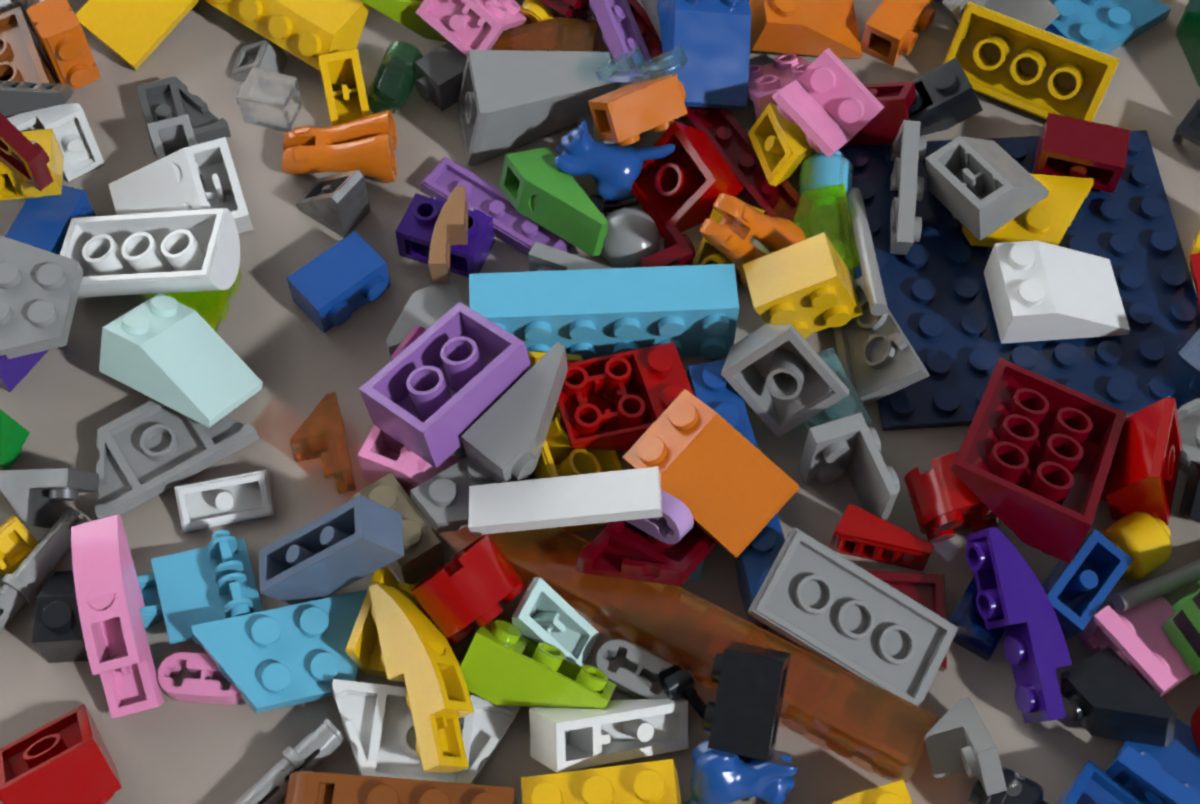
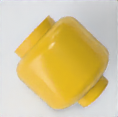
[1102,511,1172,580]

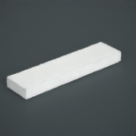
[468,466,663,536]

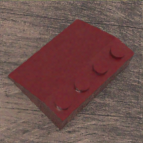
[951,357,1127,564]

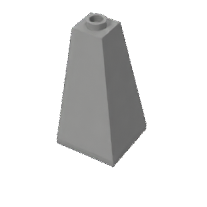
[457,50,620,166]

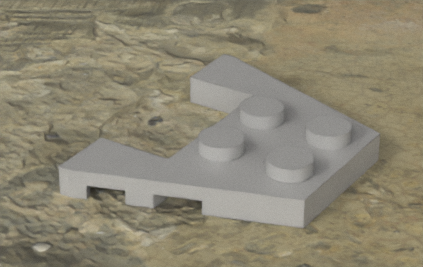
[0,235,83,359]

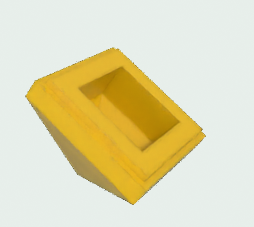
[0,515,39,577]

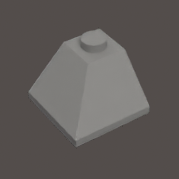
[721,324,850,437]

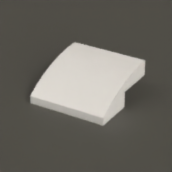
[6,103,105,182]

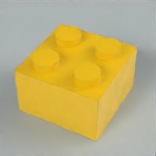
[742,232,863,339]

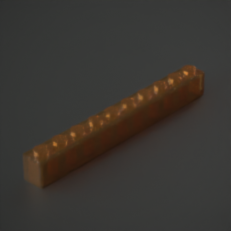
[487,527,940,783]

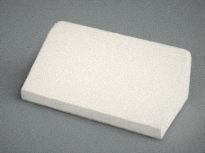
[174,468,275,532]

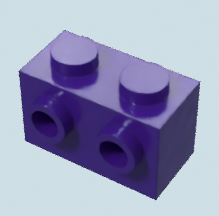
[395,193,495,278]

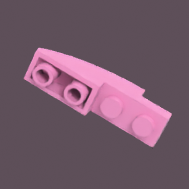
[71,514,164,719]

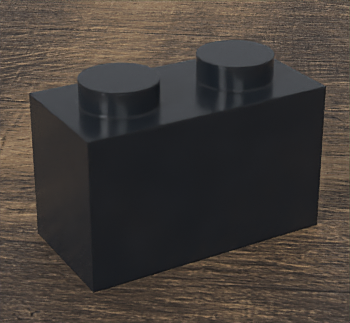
[703,641,791,761]

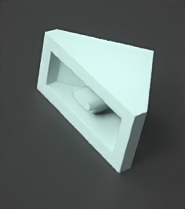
[512,577,600,666]

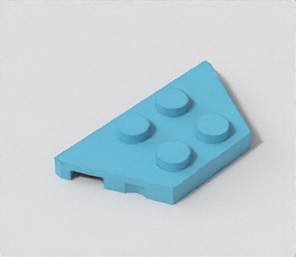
[191,589,368,714]

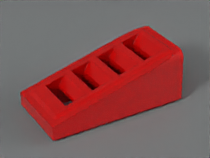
[829,504,934,572]

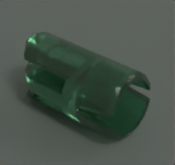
[367,41,423,114]

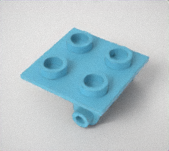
[151,530,263,645]

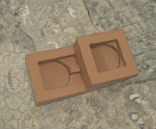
[428,186,469,284]

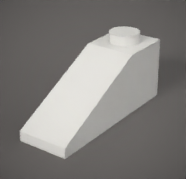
[529,698,689,773]

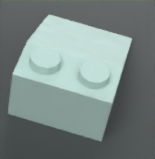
[99,293,263,428]

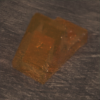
[289,392,356,494]

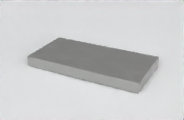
[747,528,959,713]

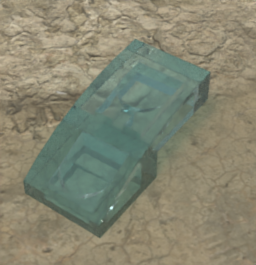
[595,45,688,83]

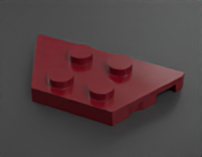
[576,521,718,586]

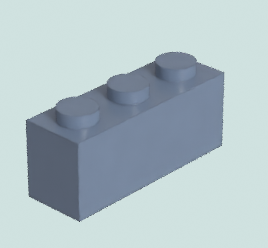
[259,495,404,605]

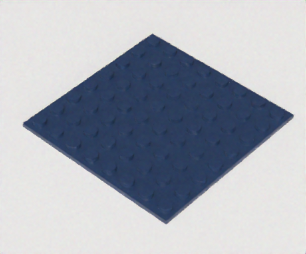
[838,130,1200,431]

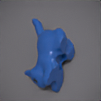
[553,120,675,201]
[683,739,798,804]

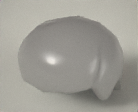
[600,207,659,268]

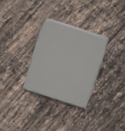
[231,39,287,86]

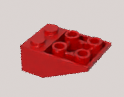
[557,342,694,450]

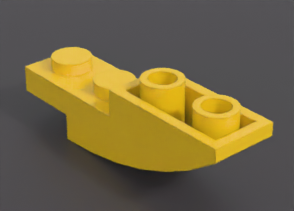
[369,583,474,774]

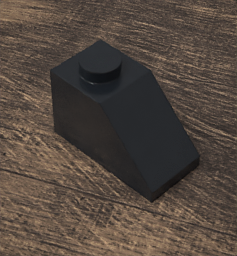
[32,570,89,663]
[1060,646,1177,747]

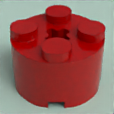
[904,451,999,543]
[411,534,528,646]

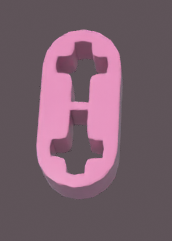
[157,652,244,705]

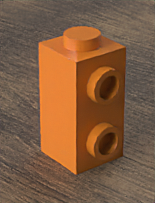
[861,0,936,66]
[588,73,688,147]

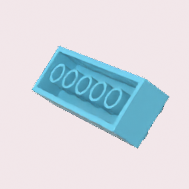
[469,264,739,360]

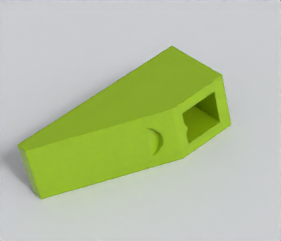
[460,620,617,709]

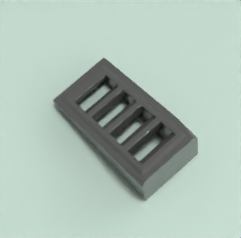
[0,81,74,117]

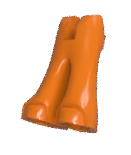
[282,109,397,183]
[699,193,806,290]

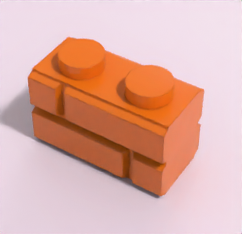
[26,0,101,90]

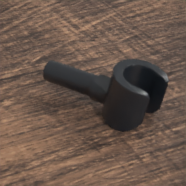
[589,195,638,217]
[657,665,707,720]

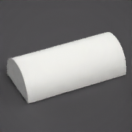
[59,208,240,298]

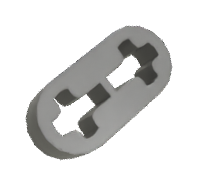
[596,639,680,700]

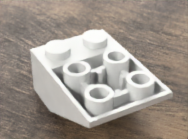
[108,137,254,234]

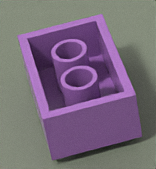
[359,302,531,468]

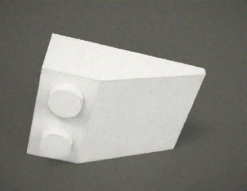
[984,240,1130,344]

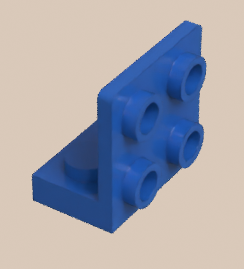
[1104,718,1200,804]

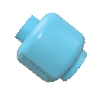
[798,151,853,213]

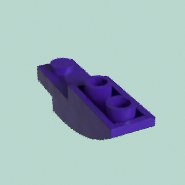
[965,527,1072,724]

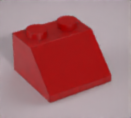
[631,122,744,238]
[1101,397,1183,526]
[0,704,122,804]

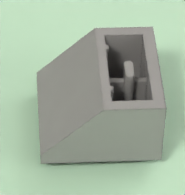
[925,136,1049,241]

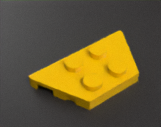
[952,173,1094,247]

